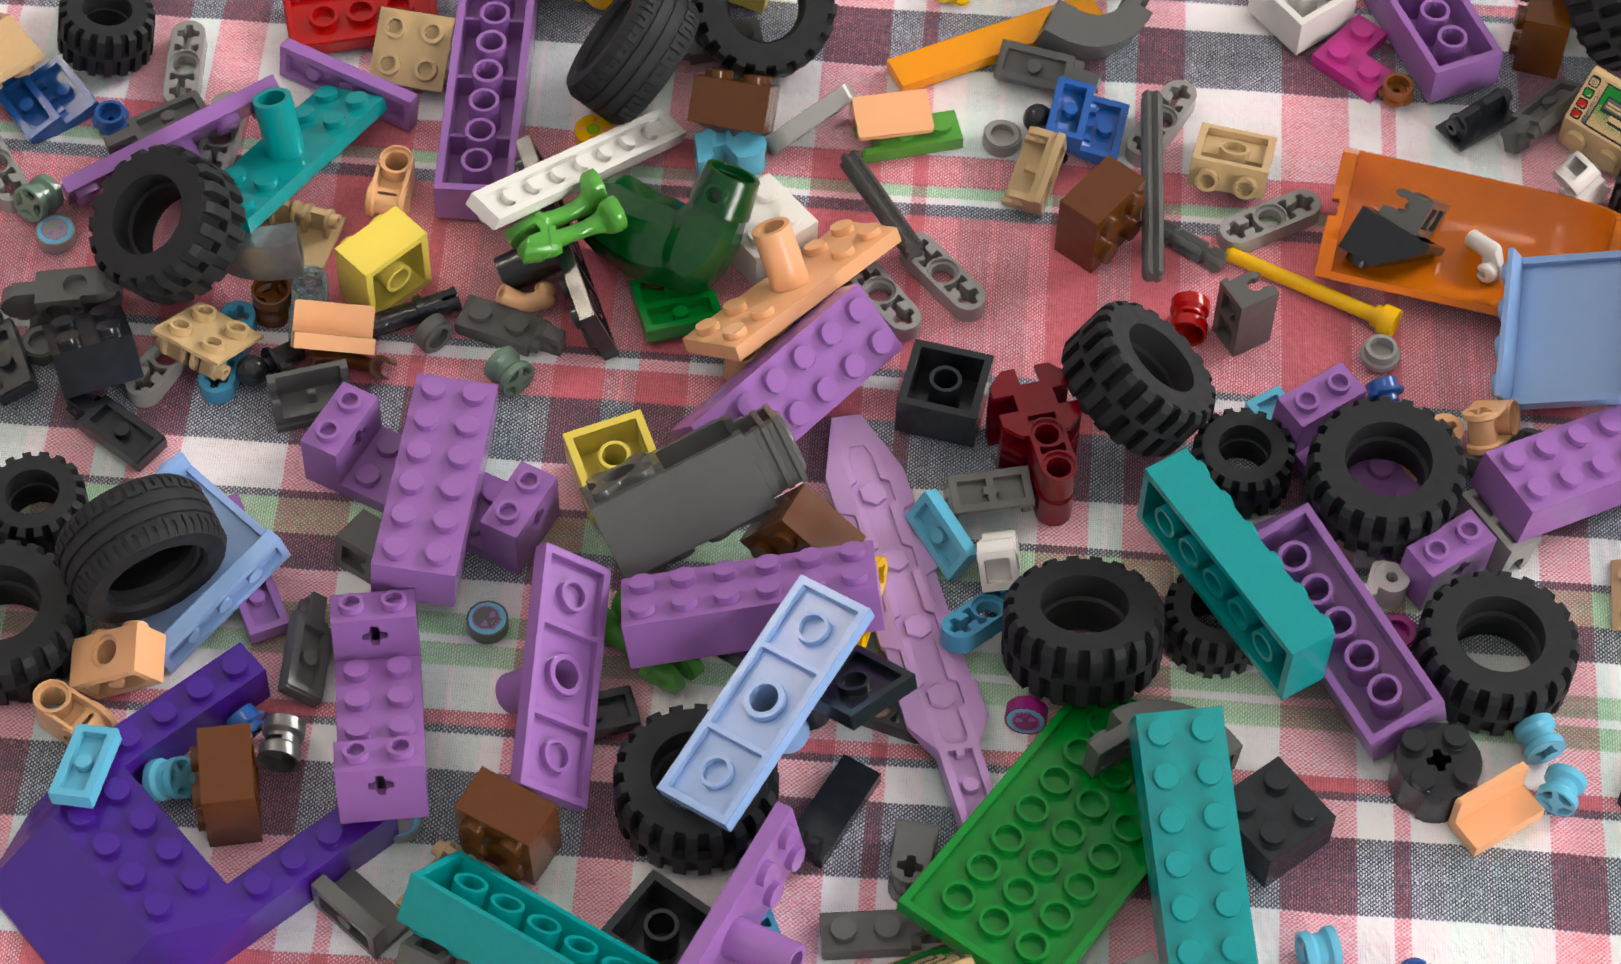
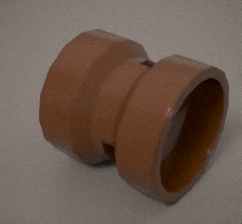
[251,279,293,328]

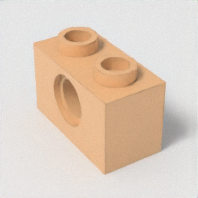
[69,620,166,700]

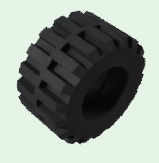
[57,0,155,78]
[1191,407,1296,519]
[0,451,89,555]
[1163,574,1253,679]

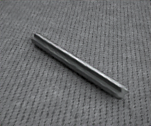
[1141,90,1164,283]

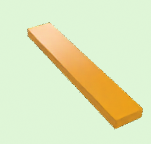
[886,0,1103,91]

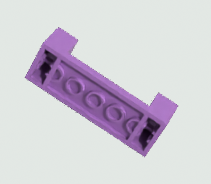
[1272,362,1497,611]
[300,381,560,575]
[329,588,429,824]

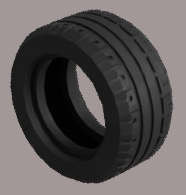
[566,0,700,124]
[54,473,227,624]

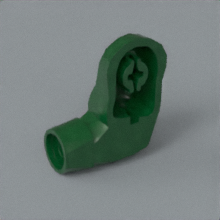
[578,159,760,294]

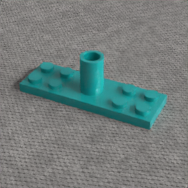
[224,85,387,234]

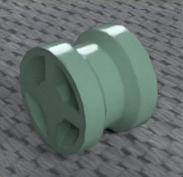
[13,174,64,222]
[484,346,535,397]

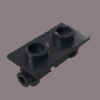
[1435,87,1514,152]

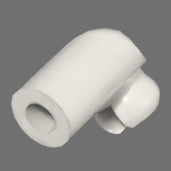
[1464,229,1504,284]

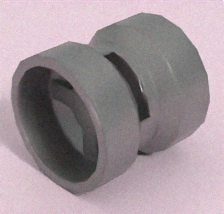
[257,713,307,772]

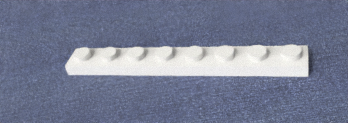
[466,108,687,231]

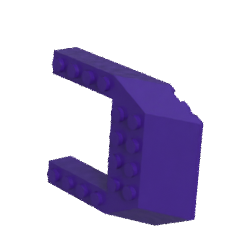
[0,642,399,964]

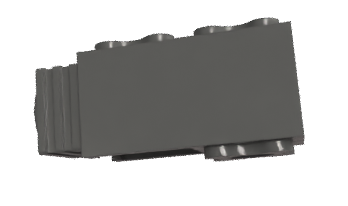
[579,403,809,578]

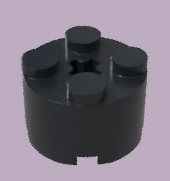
[1388,723,1482,823]

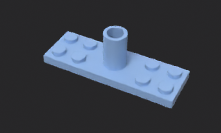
[657,574,875,832]

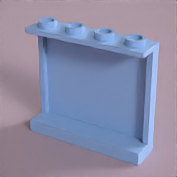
[1491,247,1621,410]
[116,450,291,675]

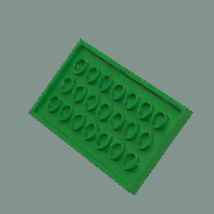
[896,698,1148,964]

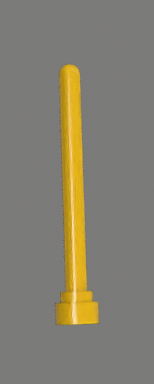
[1225,247,1403,338]

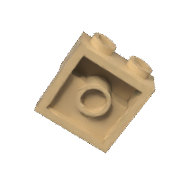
[1187,122,1277,200]

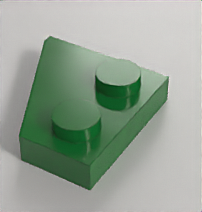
[629,280,722,343]

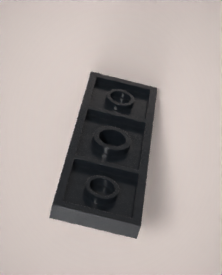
[494,135,620,361]
[716,644,917,731]

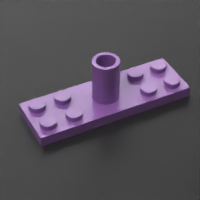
[60,74,279,206]
[495,542,611,812]
[678,801,806,964]

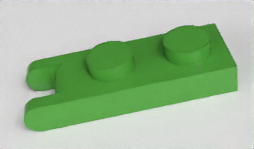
[854,110,963,163]

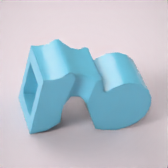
[694,128,767,178]

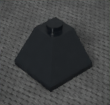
[1339,205,1445,270]

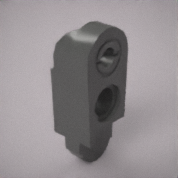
[1,266,123,328]

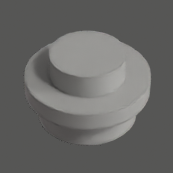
[1360,334,1400,372]

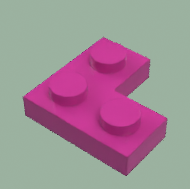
[1311,13,1394,104]

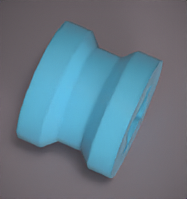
[1513,713,1567,765]
[142,756,195,802]
[1535,763,1588,817]
[1294,925,1343,964]

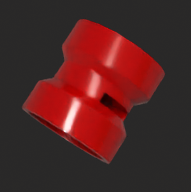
[1169,291,1210,346]

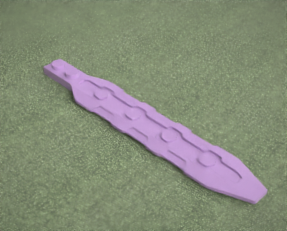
[825,414,994,829]

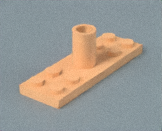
[682,217,902,361]

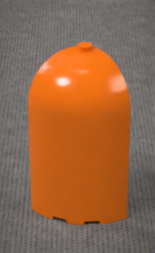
[1314,147,1621,317]

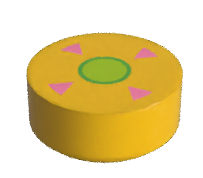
[574,114,613,145]

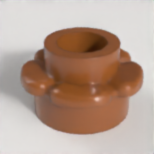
[1377,72,1415,107]

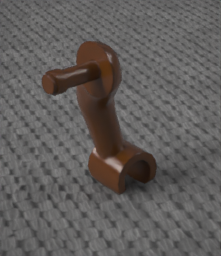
[306,349,397,380]

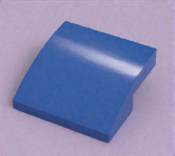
[0,53,99,144]
[1046,76,1130,165]

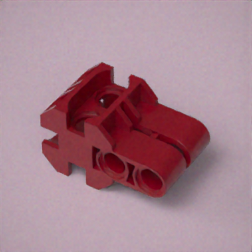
[985,362,1082,527]

